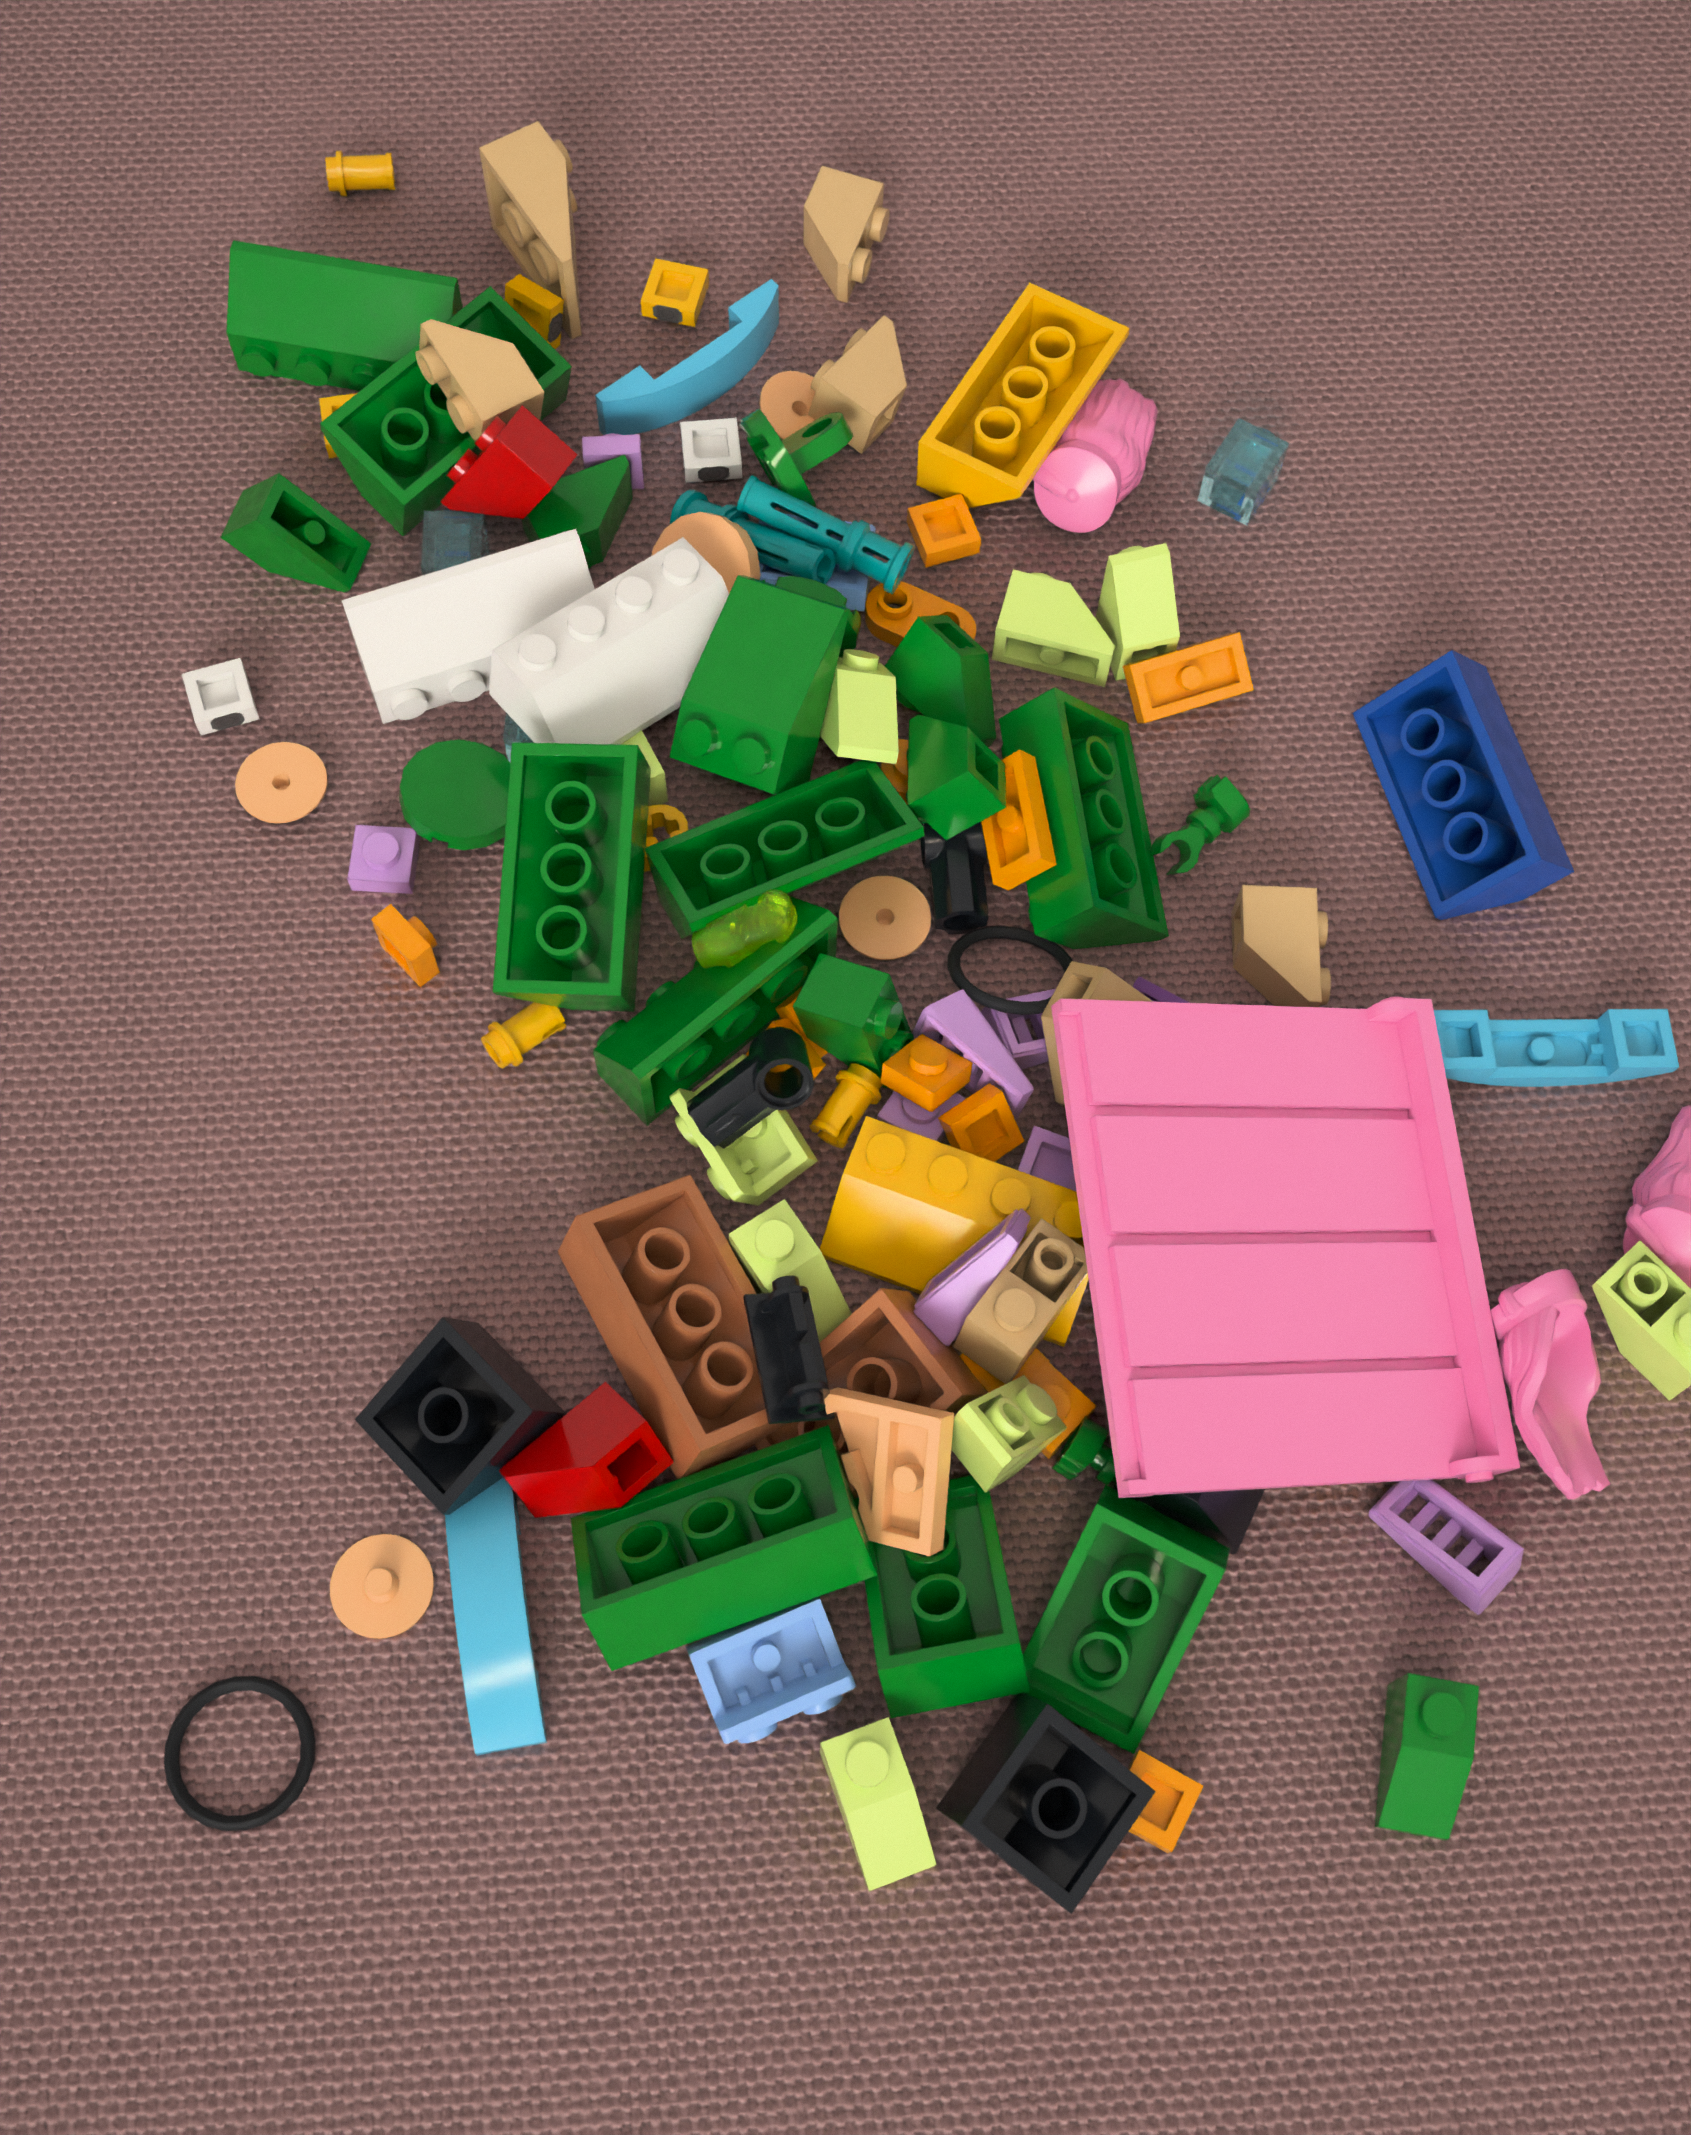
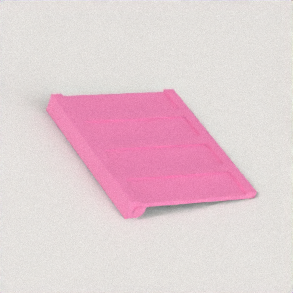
[1051,997,1520,1498]

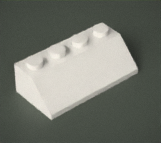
[342,529,594,724]
[489,537,729,745]

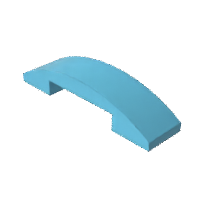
[595,279,779,435]
[1434,1009,1679,1087]
[445,1477,547,1755]

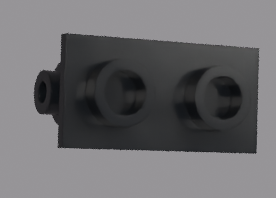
[743,1275,835,1424]

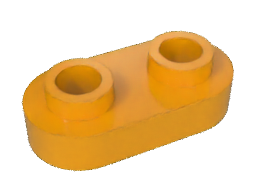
[865,581,976,647]

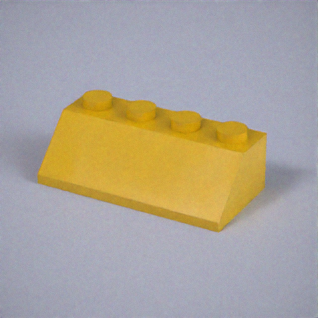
[916,283,1130,508]
[820,1116,1089,1347]

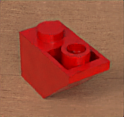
[441,405,578,519]
[499,1382,674,1518]

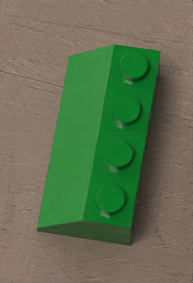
[226,240,463,391]
[320,286,572,536]
[999,687,1169,949]
[493,742,651,1012]
[645,760,925,939]
[593,895,838,1126]
[571,1425,878,1671]

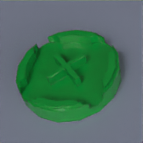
[399,739,510,850]

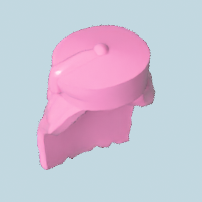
[1033,379,1158,533]
[1623,1105,1691,1288]
[1491,1269,1610,1500]

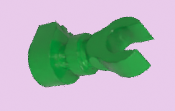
[1150,775,1250,876]
[1052,1416,1155,1510]

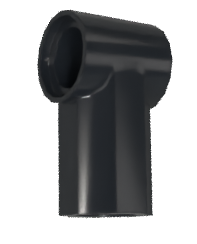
[920,822,988,934]
[687,1027,814,1149]

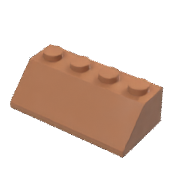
[558,1175,787,1479]

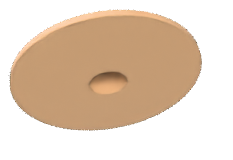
[759,371,816,440]
[235,742,328,823]
[839,876,931,960]
[330,1534,434,1639]

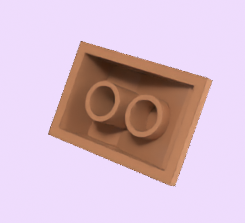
[755,1288,988,1498]

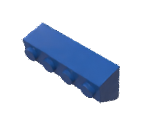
[1353,650,1575,920]

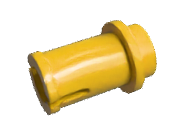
[325,150,395,197]
[481,1002,566,1069]
[809,1063,883,1149]

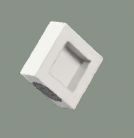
[680,418,742,483]
[182,658,259,736]

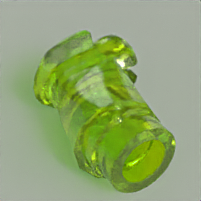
[692,889,798,969]

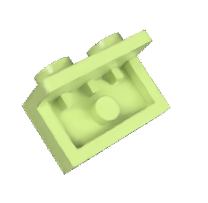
[669,1054,818,1206]

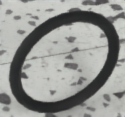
[947,926,1073,1015]
[164,1676,316,1831]

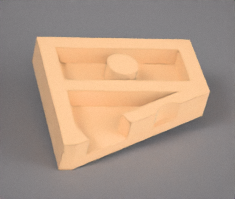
[824,1387,954,1556]

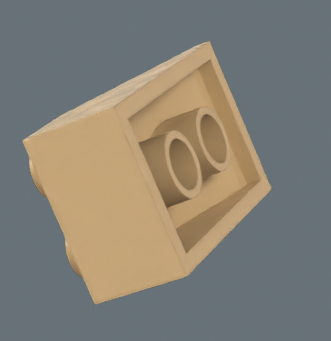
[479,121,581,339]

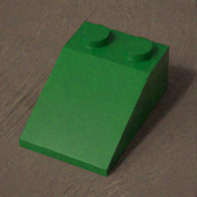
[669,575,850,795]
[855,1476,1030,1718]
[1023,1485,1230,1754]

